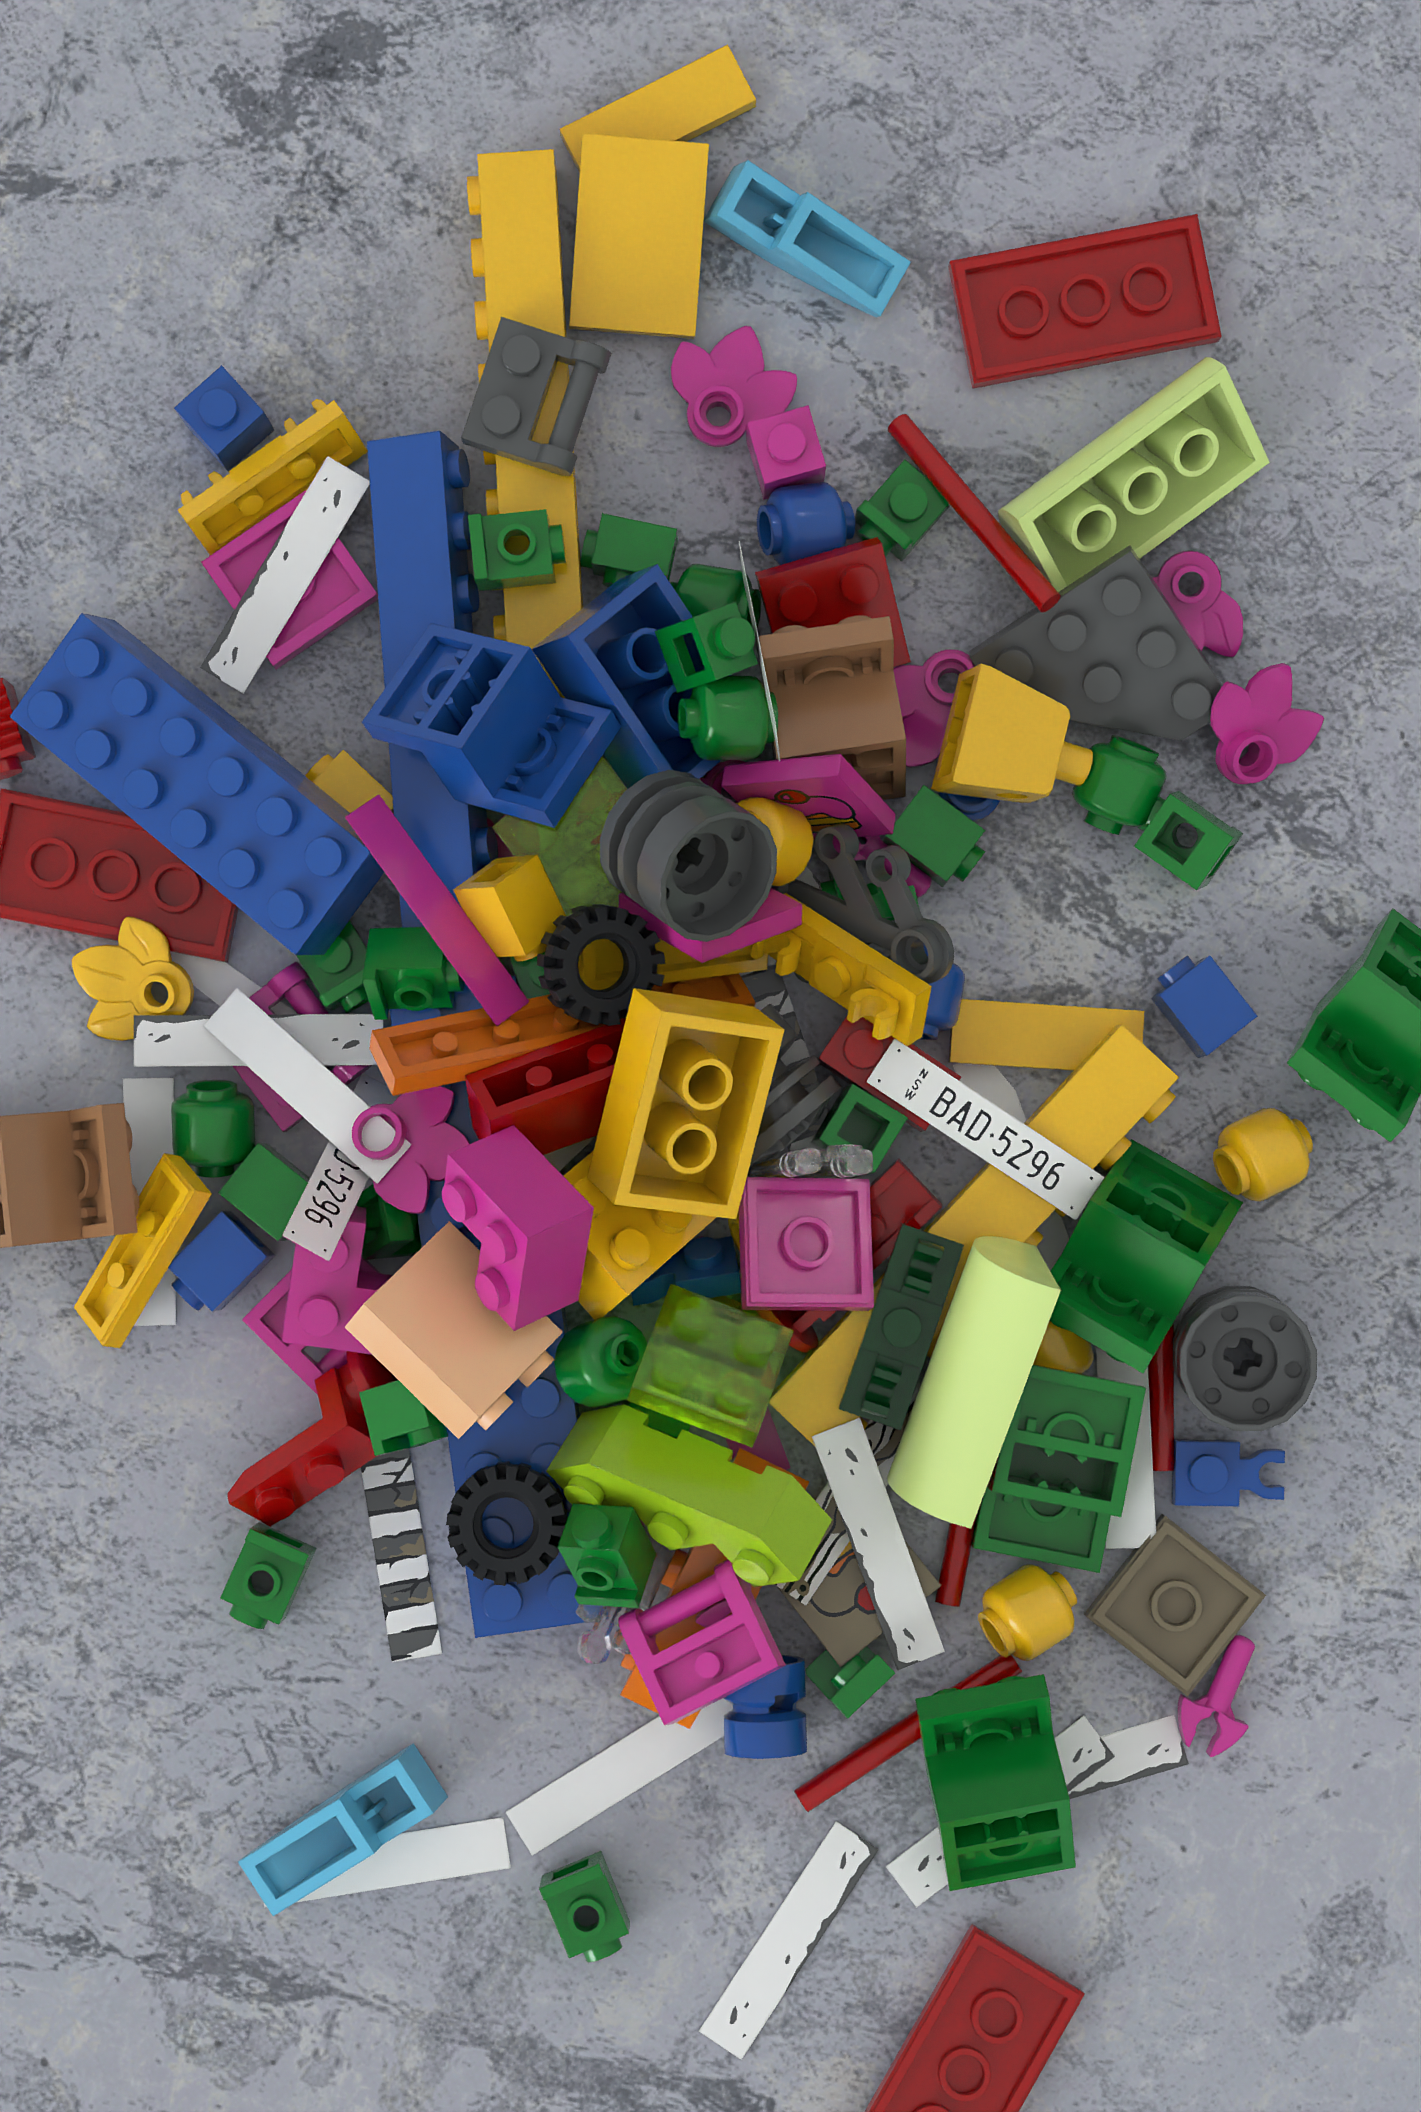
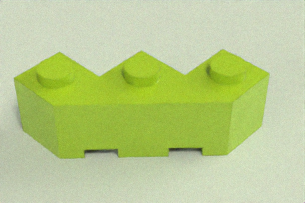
[546,1404,832,1587]

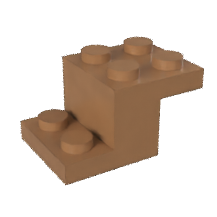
[759,616,906,800]
[0,1103,139,1248]

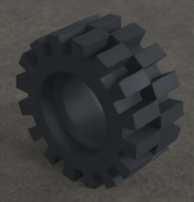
[537,904,665,1026]
[446,1461,568,1586]

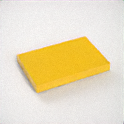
[569,133,709,339]

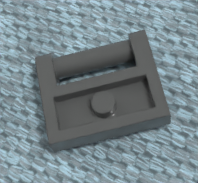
[461,317,611,476]

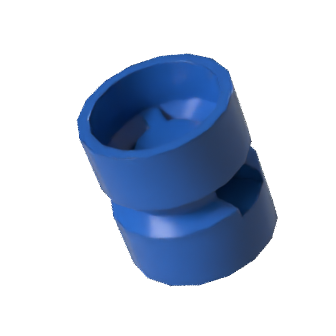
[723,1655,807,1759]

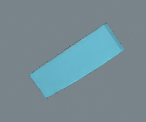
[703,160,911,318]
[238,1743,448,1916]

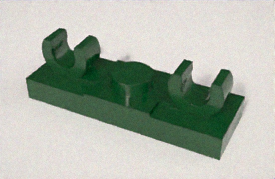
[839,1223,964,1430]

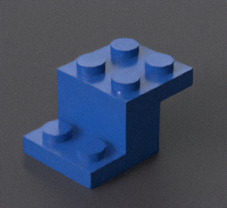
[362,623,622,828]

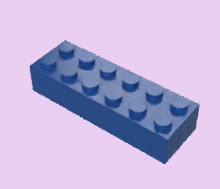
[10,613,384,955]

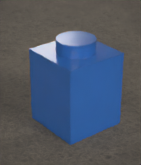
[174,365,274,471]
[1151,955,1258,1058]
[168,1211,276,1312]

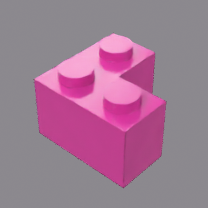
[442,1125,594,1331]
[281,1206,393,1354]

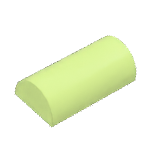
[998,357,1270,592]
[887,1236,1061,1529]

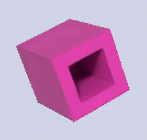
[746,405,826,500]

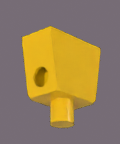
[931,663,1093,803]

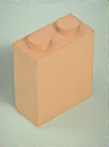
[345,1221,563,1439]

